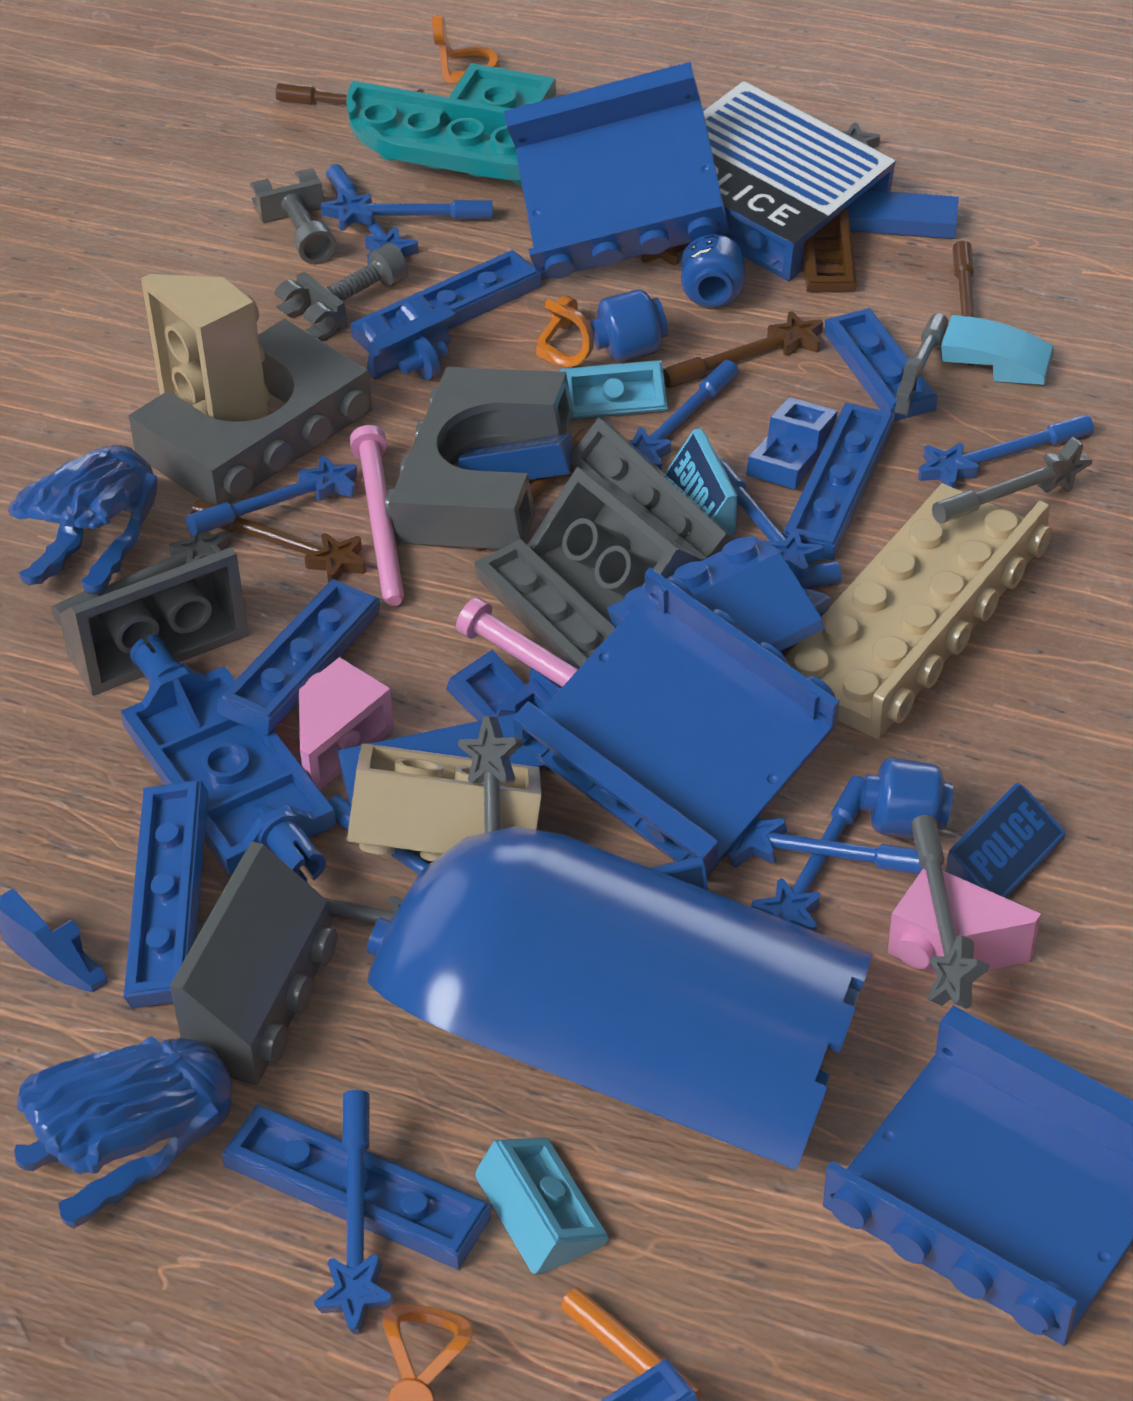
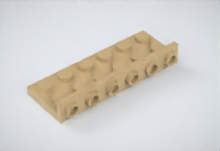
[785,483,1053,740]

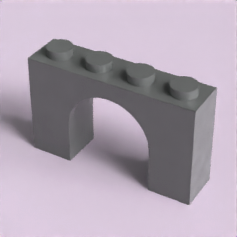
[128,318,372,505]
[385,367,573,549]

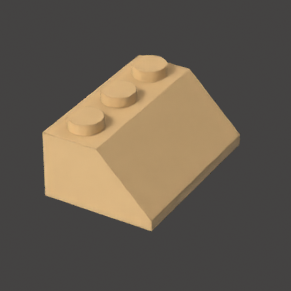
[141,274,270,422]
[347,743,542,862]

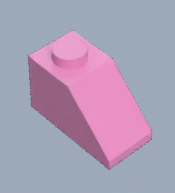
[299,657,394,790]
[888,868,1041,976]

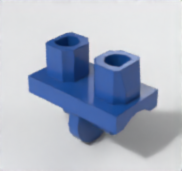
[360,294,455,380]

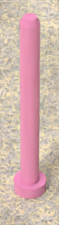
[350,425,404,606]
[456,597,578,687]

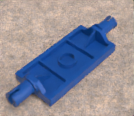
[121,635,336,883]

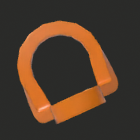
[432,15,499,84]
[536,295,594,368]
[382,1304,473,1401]

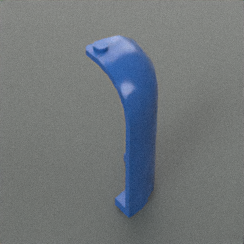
[366,826,872,1170]

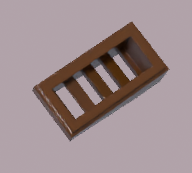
[802,208,857,292]

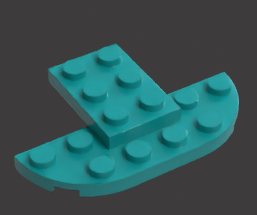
[346,63,556,185]

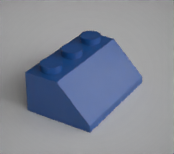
[607,536,825,651]

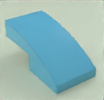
[941,315,1054,385]

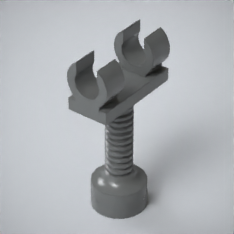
[250,168,336,264]
[274,243,408,340]

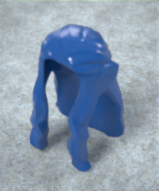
[8,445,157,594]
[14,1036,232,1229]

